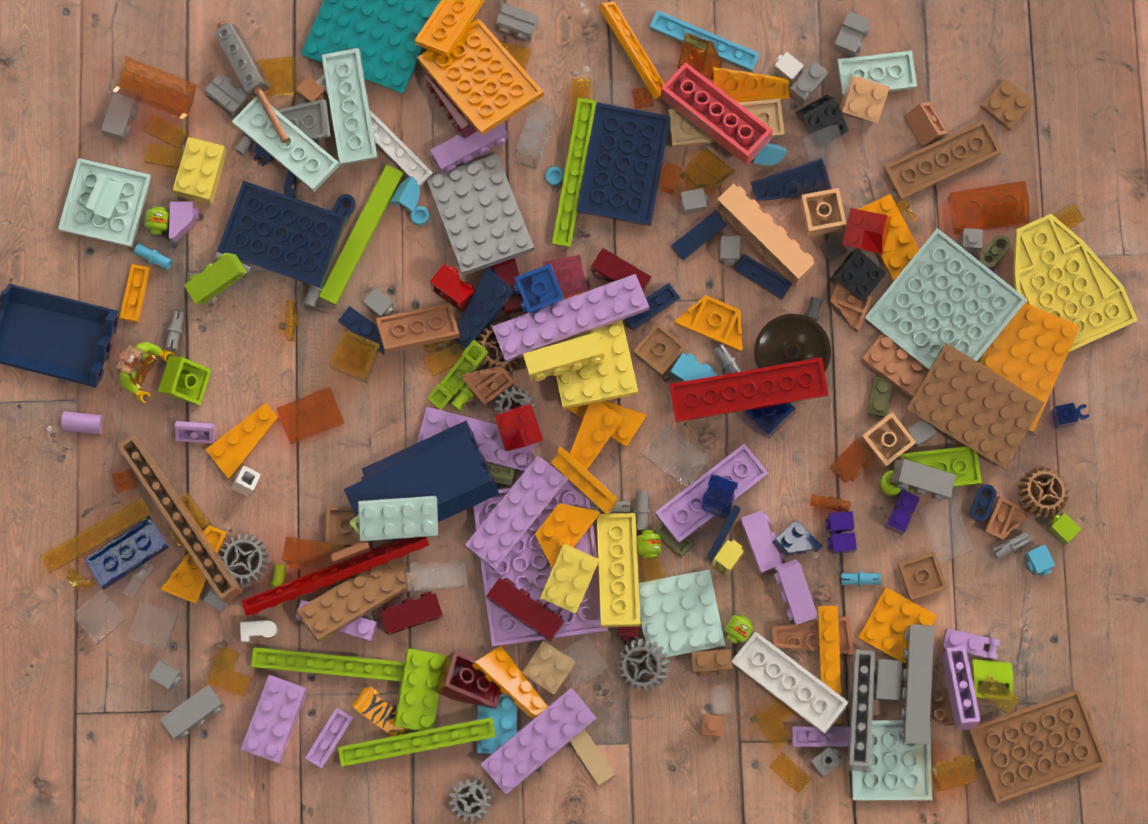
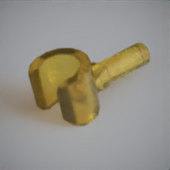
[896,199,919,222]

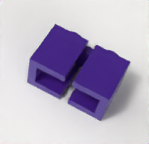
[884,489,920,535]
[825,511,857,554]

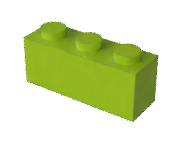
[184,253,248,305]

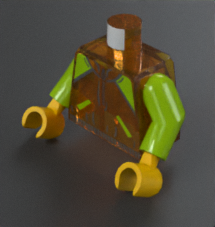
[116,342,175,403]

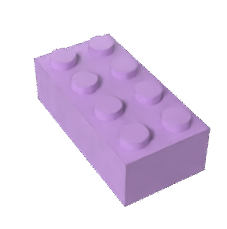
[241,675,308,764]

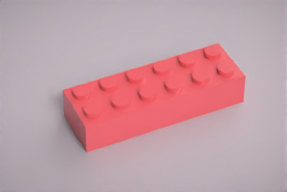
[661,63,772,165]

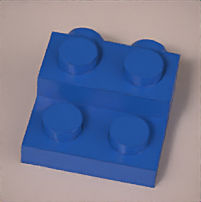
[513,264,565,314]

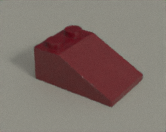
[435,651,501,709]

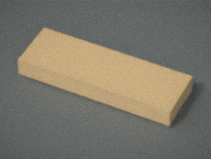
[569,728,615,786]

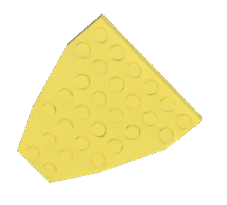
[1013,214,1138,352]

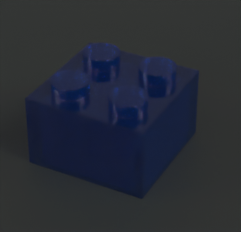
[742,403,796,439]

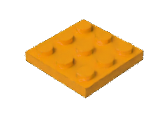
[858,587,937,665]

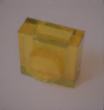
[641,558,665,582]

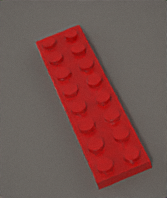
[669,357,829,423]

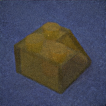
[329,330,380,383]

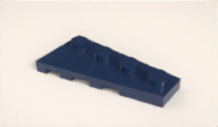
[750,157,832,201]
[455,267,516,349]

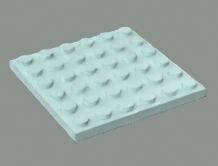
[865,228,1028,369]

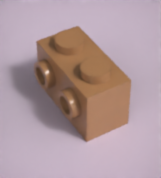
[691,649,732,676]

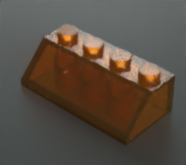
[113,56,196,119]
[947,181,1029,234]

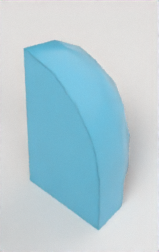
[754,143,787,165]
[390,176,420,211]

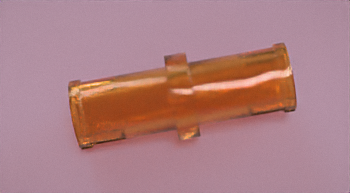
[810,494,850,512]

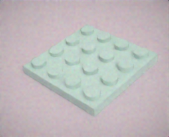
[58,158,152,248]
[639,569,725,660]
[852,721,932,800]

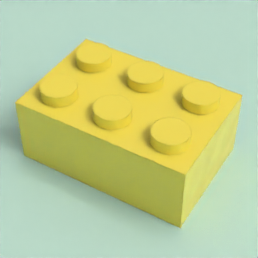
[173,137,228,205]
[540,543,600,613]

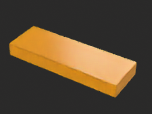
[119,264,151,323]

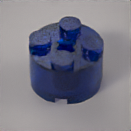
[701,475,739,519]

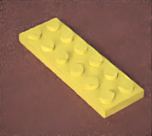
[597,513,640,627]

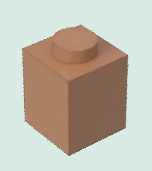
[296,75,327,103]
[701,714,724,738]

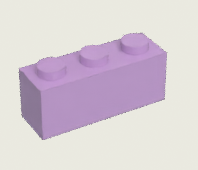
[740,510,785,575]
[773,559,818,625]

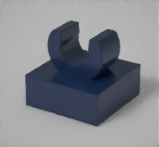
[253,144,274,166]

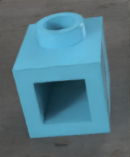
[1025,545,1056,577]

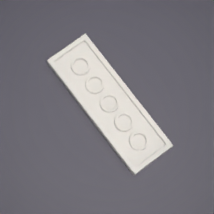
[732,631,849,734]

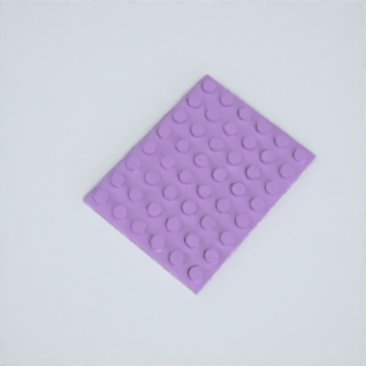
[473,480,608,647]

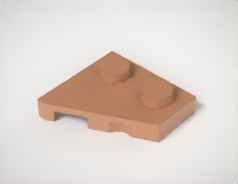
[830,284,872,332]
[462,366,515,405]
[984,496,1032,540]

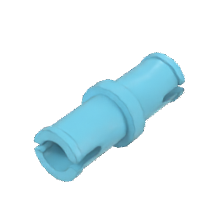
[134,243,173,270]
[841,571,881,587]

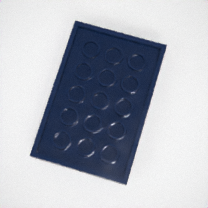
[577,102,671,226]
[217,181,348,289]

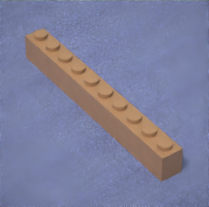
[118,435,243,603]

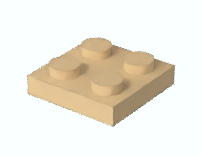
[522,640,576,695]

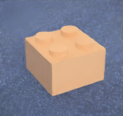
[840,75,890,123]
[800,188,847,237]
[859,412,916,467]

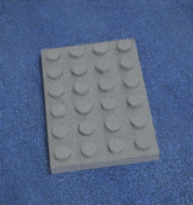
[427,154,535,276]

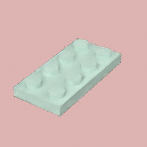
[837,51,917,97]
[358,496,438,541]

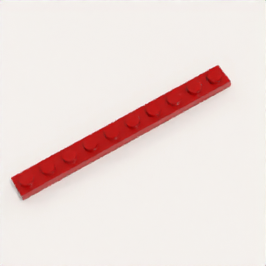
[241,536,429,616]

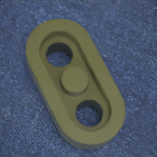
[978,235,1011,269]

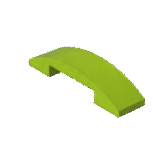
[427,340,488,410]

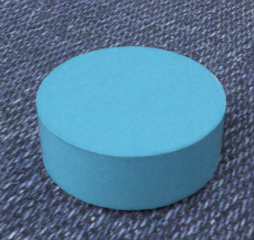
[546,167,564,186]
[410,206,430,226]

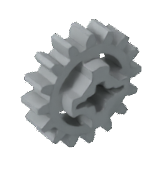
[495,387,536,415]
[449,779,492,822]

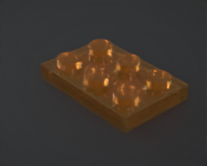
[277,387,344,444]

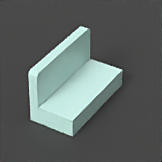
[86,173,124,219]

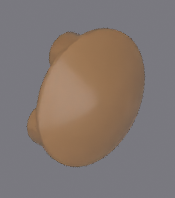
[930,688,955,726]

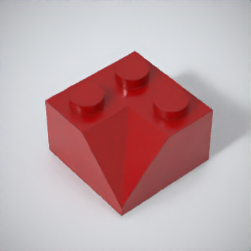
[842,208,891,255]
[430,264,475,313]
[493,402,543,451]

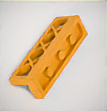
[550,447,620,515]

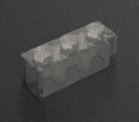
[404,559,468,593]

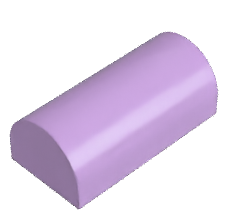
[61,411,104,435]
[174,421,216,444]

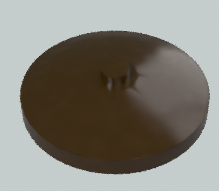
[754,314,831,372]

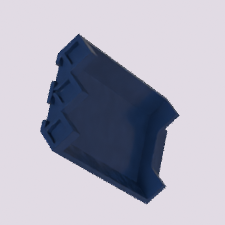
[0,284,119,388]
[344,420,499,541]

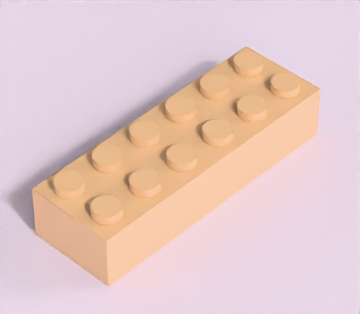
[715,184,815,288]

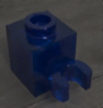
[1051,403,1089,429]

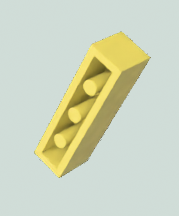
[523,332,604,381]

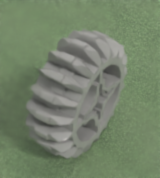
[219,534,271,586]
[618,638,670,692]

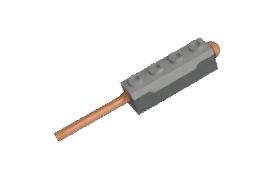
[214,20,289,143]

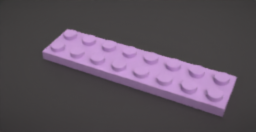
[492,274,649,362]

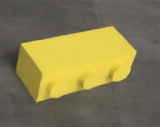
[711,540,744,577]

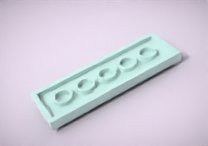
[322,48,378,165]
[232,96,340,192]

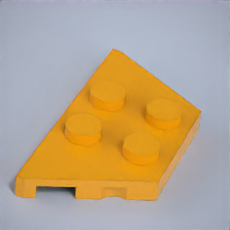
[674,295,743,352]
[535,503,600,569]

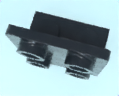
[795,94,849,148]
[829,249,886,302]

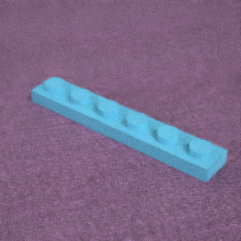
[650,10,760,72]

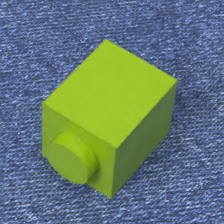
[1048,513,1081,545]

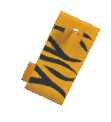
[351,686,407,737]

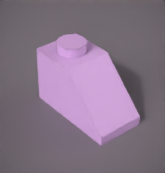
[169,202,199,243]

